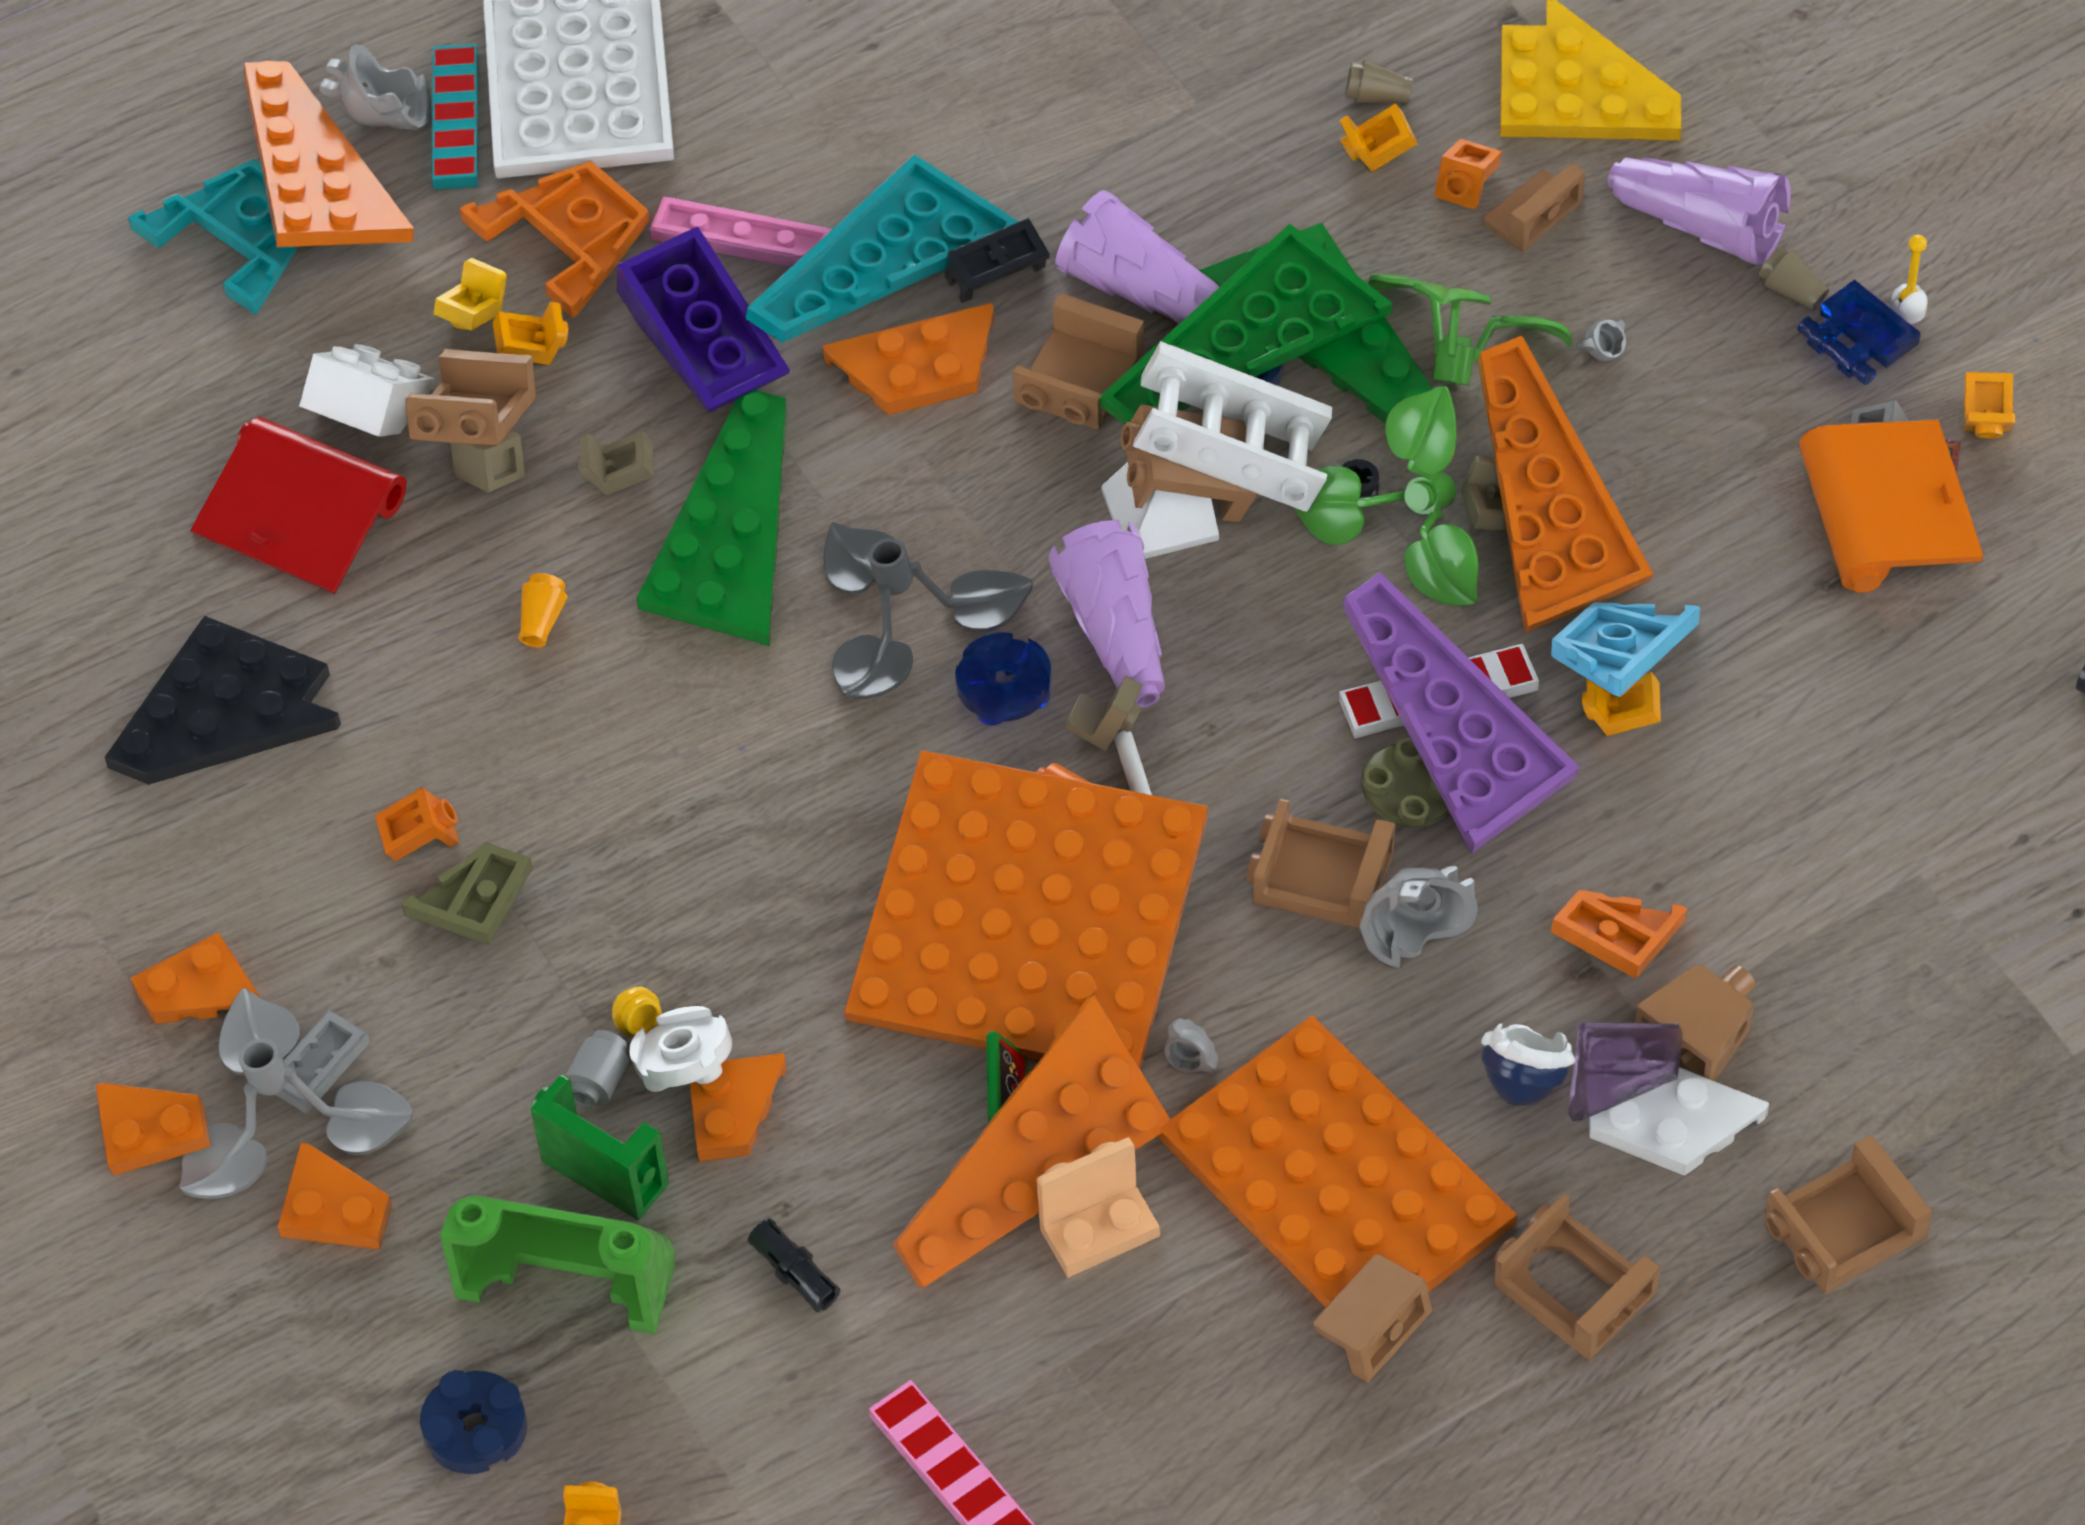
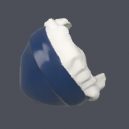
[1481,1024,1576,1106]

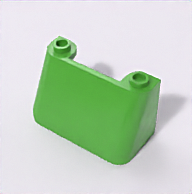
[440,1196,676,1334]

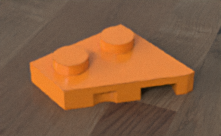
[1551,890,1688,979]
[130,932,260,1024]
[690,1053,787,1162]
[96,1083,211,1176]
[278,1142,392,1249]

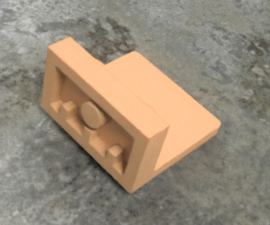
[1037,1138,1160,1278]

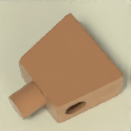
[1634,965,1756,1081]

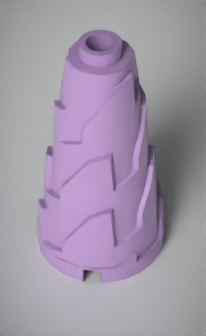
[1608,157,1791,265]
[1055,190,1220,324]
[1048,520,1165,708]

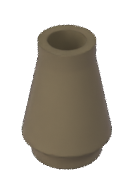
[1345,60,1413,104]
[1759,247,1829,311]

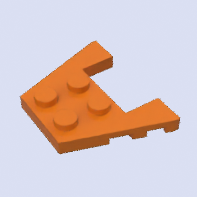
[459,161,650,318]

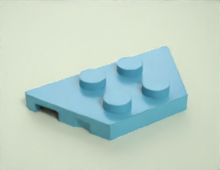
[1551,602,1700,697]

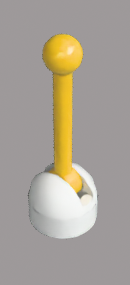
[1889,234,1928,324]

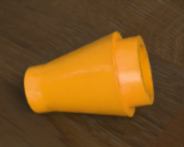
[518,573,568,648]

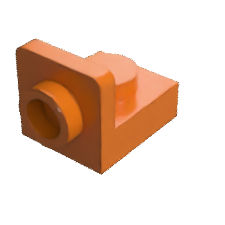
[1434,138,1502,209]
[375,787,459,861]

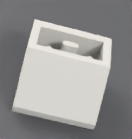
[299,344,435,437]

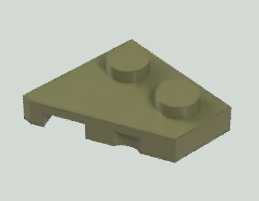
[402,842,533,945]

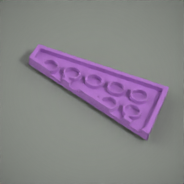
[1343,572,1580,854]

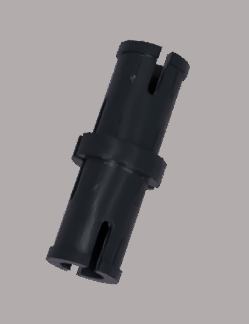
[748,1218,841,1313]

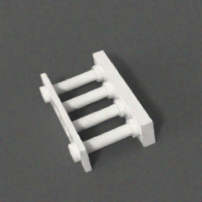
[1133,341,1332,512]

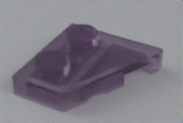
[1568,1023,1683,1121]

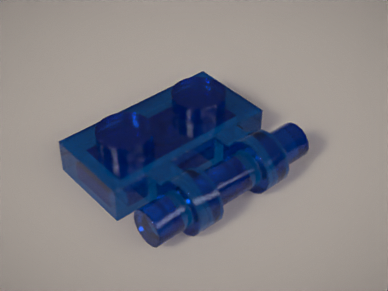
[1797,279,1921,385]

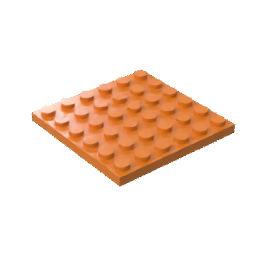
[844,750,1209,1070]

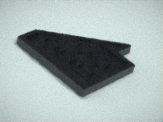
[104,615,341,785]

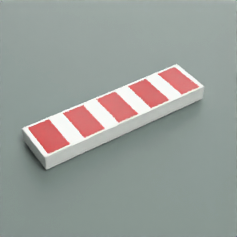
[1339,643,1539,739]

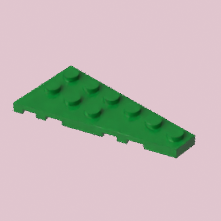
[1199,222,1433,424]
[1100,223,1393,425]
[636,390,787,646]

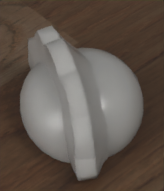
[1576,319,1626,362]
[1164,1018,1219,1073]

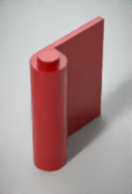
[190,416,407,594]

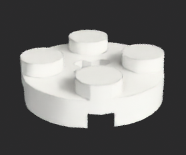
[629,1006,732,1092]

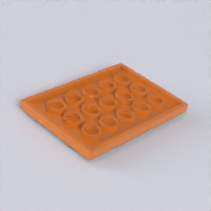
[1158,1015,1517,1307]

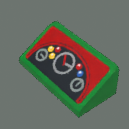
[986,1031,1028,1123]

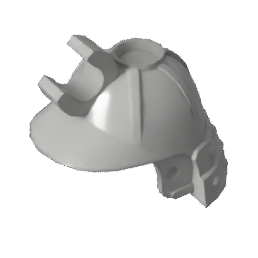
[319,44,431,130]
[1359,866,1479,969]

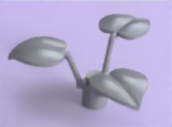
[179,988,414,1199]

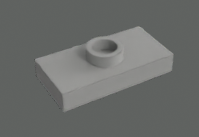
[275,1010,370,1114]

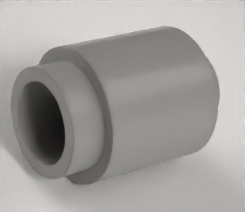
[565,1030,630,1108]

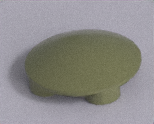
[1361,737,1450,828]

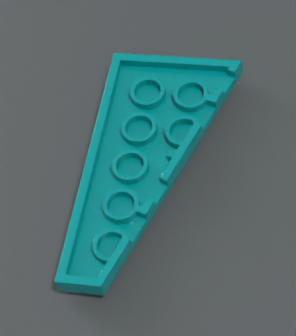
[746,154,1019,343]

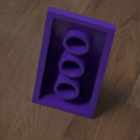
[617,226,790,413]

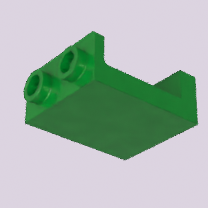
[530,1074,669,1221]

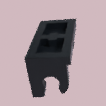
[945,218,1050,303]

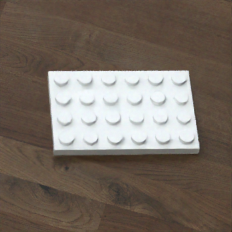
[483,0,674,179]

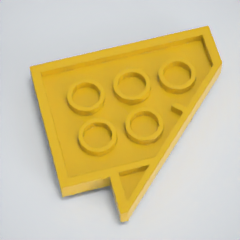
[1500,0,1681,141]

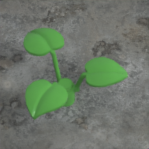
[1367,274,1572,386]
[1295,386,1478,606]

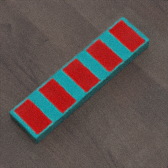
[432,43,479,190]

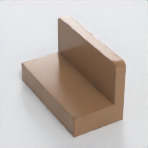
[1484,163,1585,253]
[1313,1254,1433,1383]

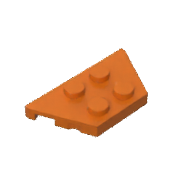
[822,303,995,415]

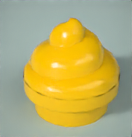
[612,987,662,1036]

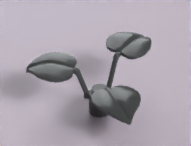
[824,522,1033,699]

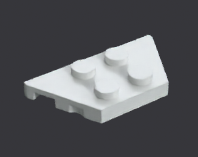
[1583,1031,1769,1176]

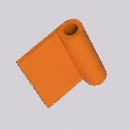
[1799,420,1984,593]

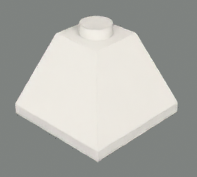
[1101,460,1219,559]

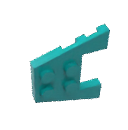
[128,159,299,315]

